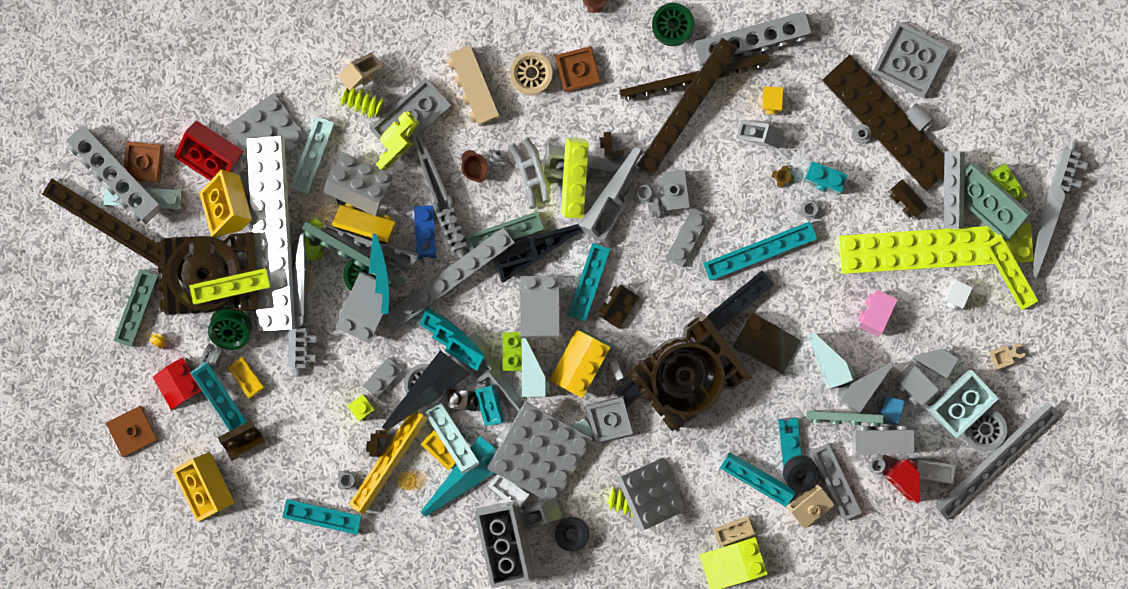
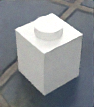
[944,280,973,311]

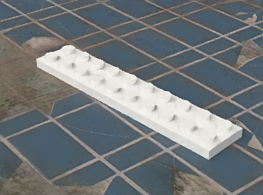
[247,136,296,331]

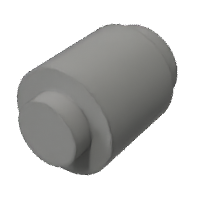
[906,103,934,131]

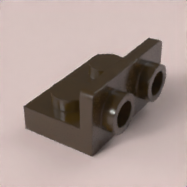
[599,284,640,329]
[218,420,265,461]

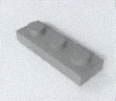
[666,207,709,267]

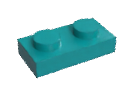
[475,384,505,426]

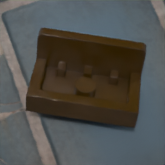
[888,179,927,220]

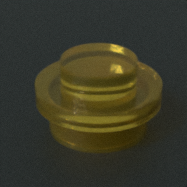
[397,471,417,490]

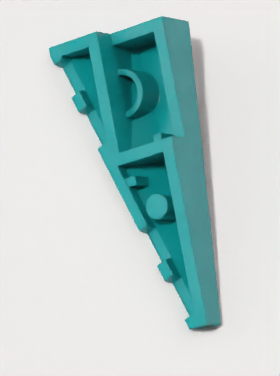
[420,436,497,517]

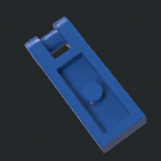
[414,205,436,260]

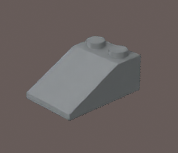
[335,272,395,344]
[520,276,559,338]
[837,363,893,413]

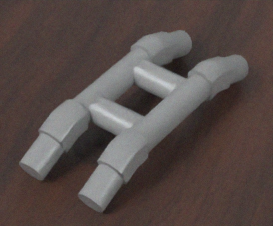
[508,137,551,209]

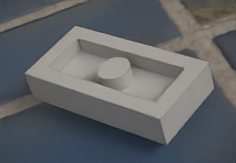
[363,357,403,398]

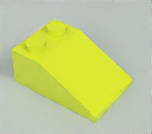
[699,537,768,589]

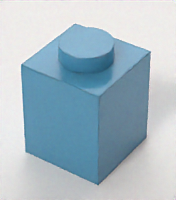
[879,396,905,426]

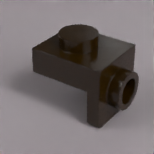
[600,132,624,160]
[447,389,478,412]
[366,430,391,457]

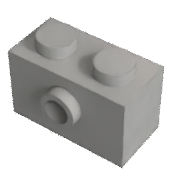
[658,169,690,212]
[895,363,939,409]

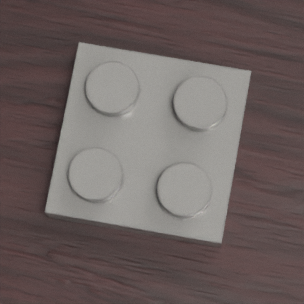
[586,396,634,443]

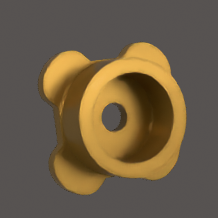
[772,165,794,188]

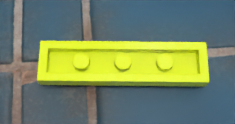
[984,235,1038,311]
[189,268,270,305]

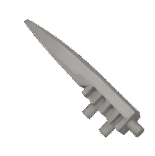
[412,129,467,259]
[1032,141,1088,280]
[288,233,318,377]

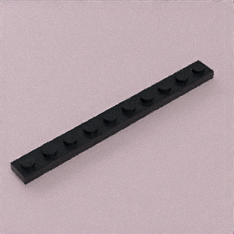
[614,270,774,407]

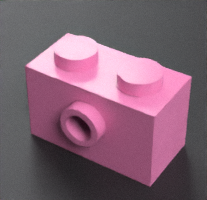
[858,290,898,337]

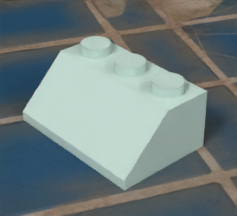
[927,370,999,438]

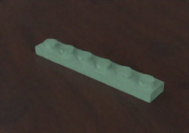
[302,222,406,288]

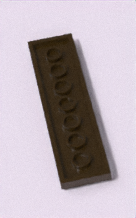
[822,54,945,192]

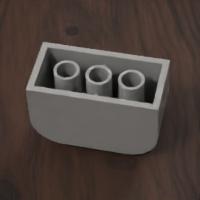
[474,500,533,588]

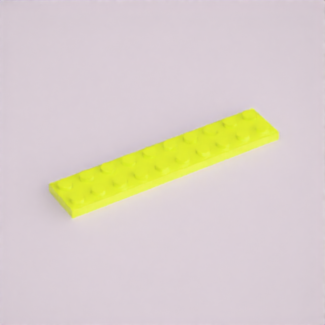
[839,223,1034,274]

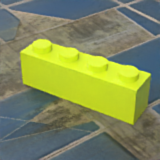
[561,138,589,218]

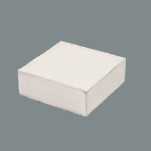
[610,360,624,381]

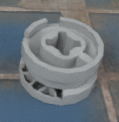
[199,343,224,373]

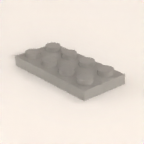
[369,78,452,142]

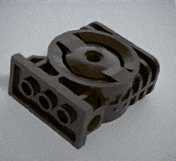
[157,232,258,316]
[628,311,753,433]

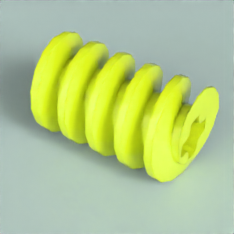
[340,87,384,119]
[607,486,634,518]

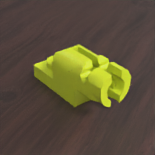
[376,111,419,170]

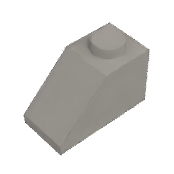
[736,120,784,149]
[912,348,959,379]
[521,499,563,530]

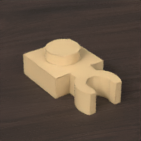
[988,343,1026,370]

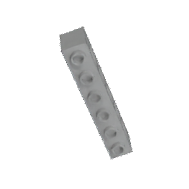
[694,11,811,66]
[66,125,162,225]

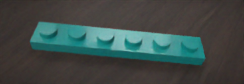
[703,221,817,281]

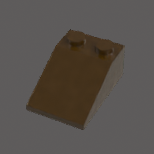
[732,312,801,374]

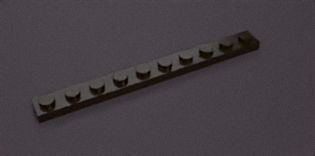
[42,178,209,282]

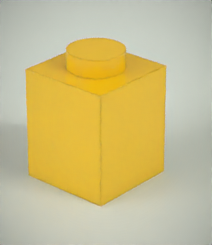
[762,86,783,115]

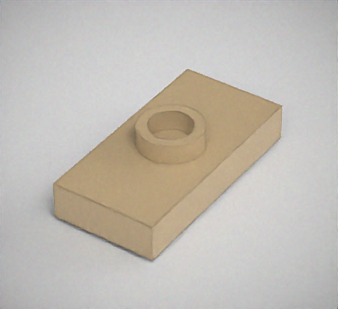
[713,516,755,547]

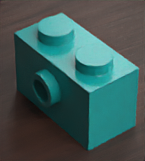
[804,161,848,195]

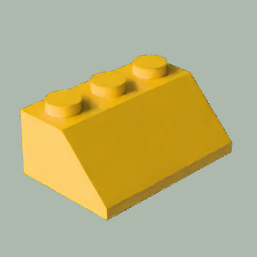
[199,170,252,238]
[332,203,396,244]
[549,330,610,399]
[172,451,235,522]

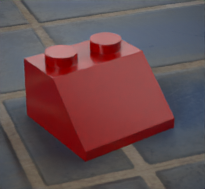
[153,357,202,410]

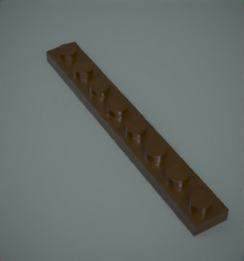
[636,37,738,176]
[619,54,770,102]

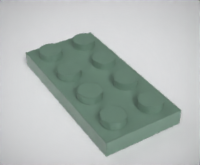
[964,162,1031,242]

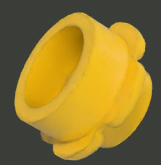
[149,333,167,350]

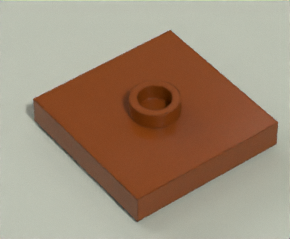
[555,46,601,93]
[124,141,164,183]
[106,406,158,457]

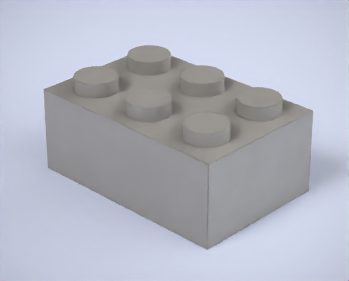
[323,152,394,216]
[852,426,914,454]

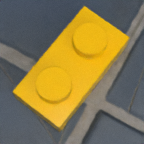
[421,430,455,471]

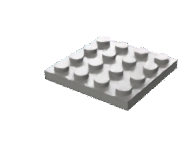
[487,401,592,502]

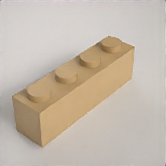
[447,45,500,126]

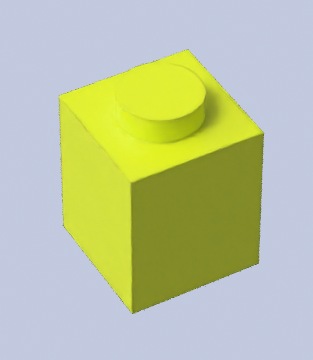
[347,394,375,421]

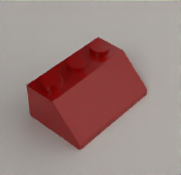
[174,120,244,181]
[883,459,920,504]

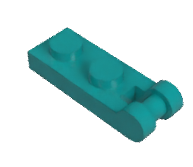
[778,417,803,471]

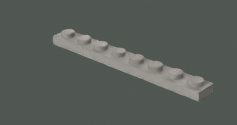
[382,227,515,333]
[936,402,1059,521]

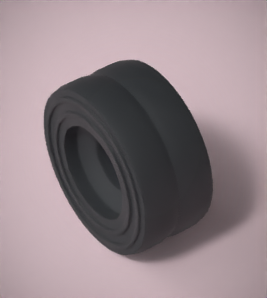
[783,455,820,492]
[555,517,589,552]

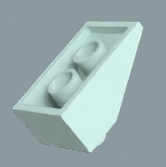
[807,333,854,389]
[522,338,550,397]

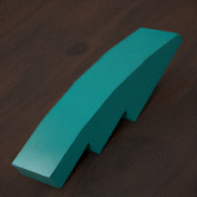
[369,233,389,314]
[419,307,485,371]

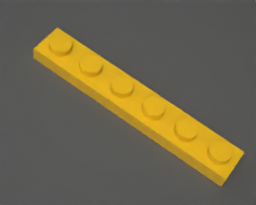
[349,411,428,515]

